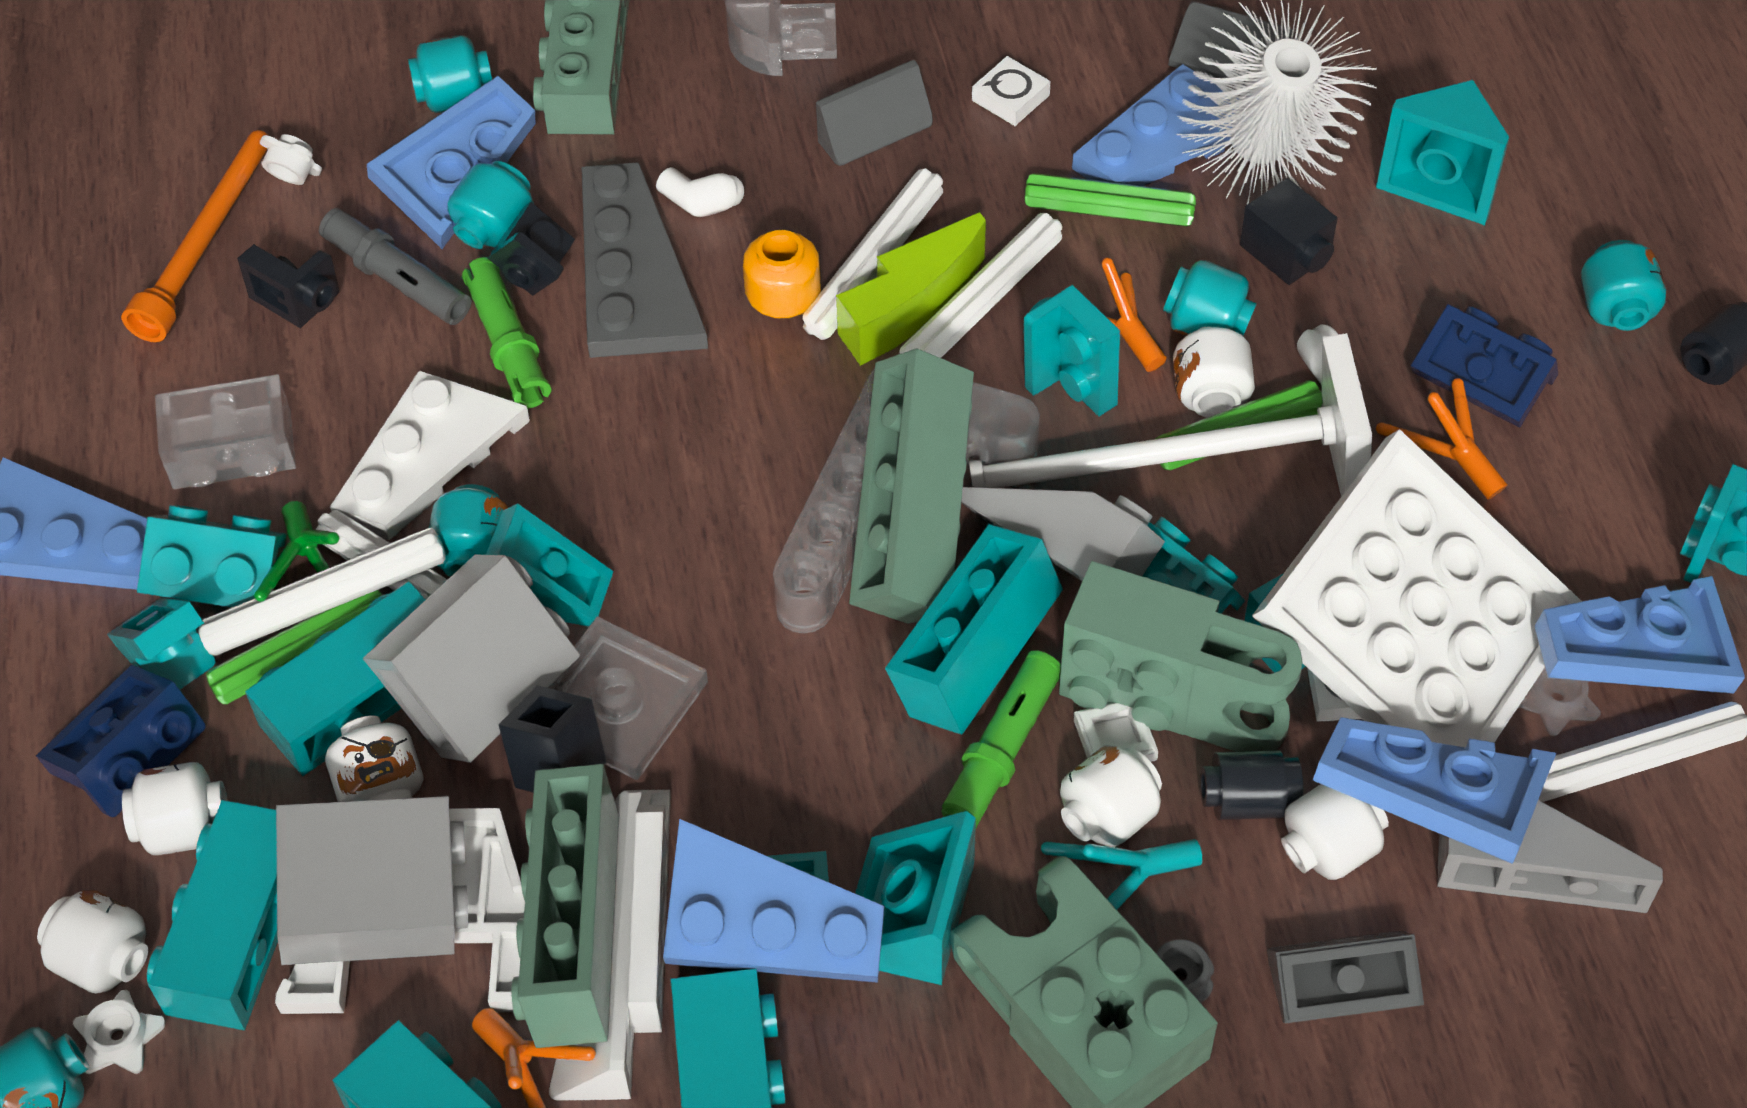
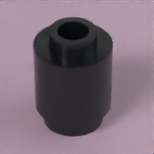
[1680,302,1747,385]
[1200,750,1303,820]

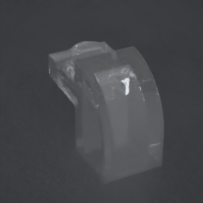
[725,0,837,76]

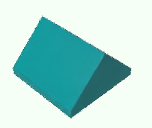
[1376,80,1510,225]
[855,811,976,985]

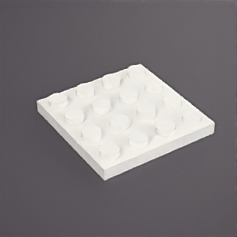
[1252,429,1582,747]

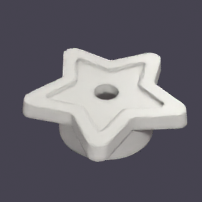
[73,990,165,1074]

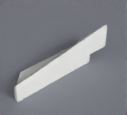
[549,790,671,1101]

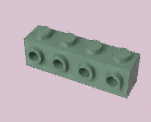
[533,0,630,134]
[849,348,974,624]
[511,764,619,1048]

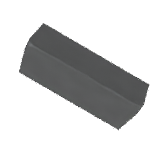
[1168,1,1295,86]
[816,60,933,166]
[1267,931,1424,1023]

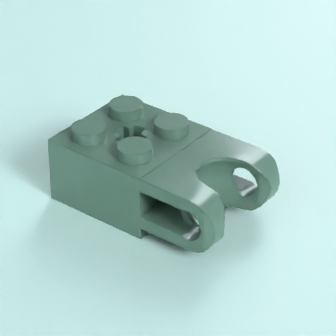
[1059,561,1302,752]
[950,856,1218,1108]

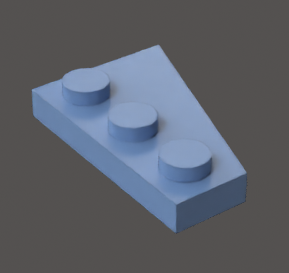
[1072,64,1239,186]
[366,76,536,249]
[0,457,147,590]
[1534,576,1745,694]
[1313,717,1556,864]
[663,819,884,983]

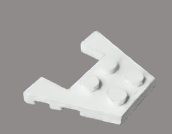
[275,808,525,1014]

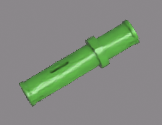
[462,257,552,409]
[942,651,1061,828]

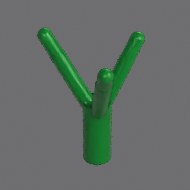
[254,501,340,602]

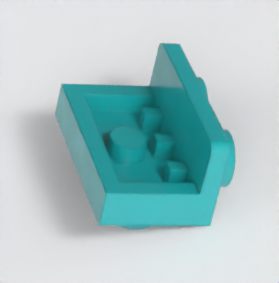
[137,505,287,607]

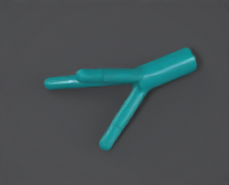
[1041,839,1202,910]

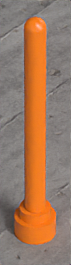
[121,130,269,342]

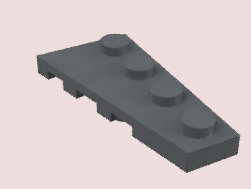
[582,162,708,358]

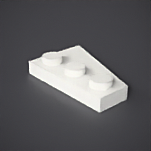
[330,371,530,540]

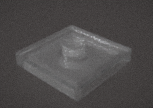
[548,616,708,781]

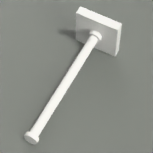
[969,333,1372,497]

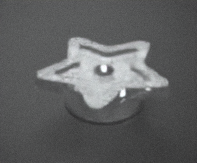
[1519,668,1601,736]

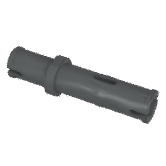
[319,208,472,325]

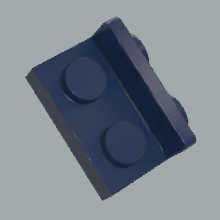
[1411,304,1558,428]
[36,665,205,817]

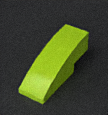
[836,212,986,366]

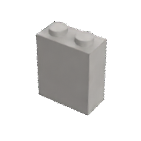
[363,554,580,763]
[276,796,468,965]

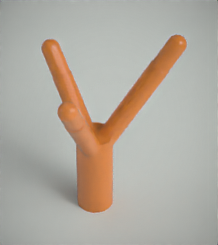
[1101,258,1167,372]
[1376,378,1508,500]
[472,1008,596,1108]

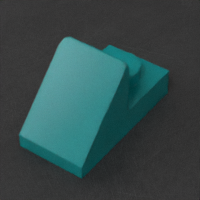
[486,503,614,626]
[107,598,216,690]

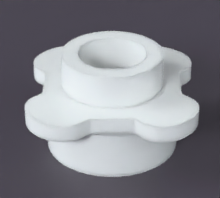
[260,134,322,185]

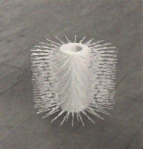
[1177,0,1377,205]

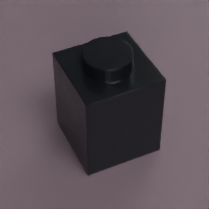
[1240,178,1338,285]
[498,685,607,793]

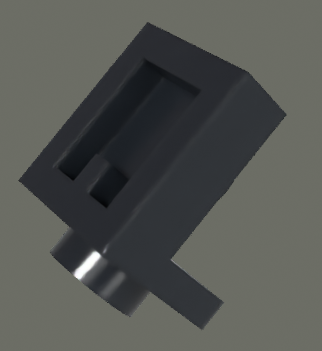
[488,202,575,296]
[237,244,339,328]

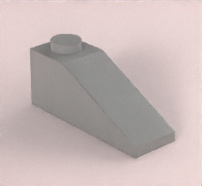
[961,487,1165,581]
[1437,800,1663,913]

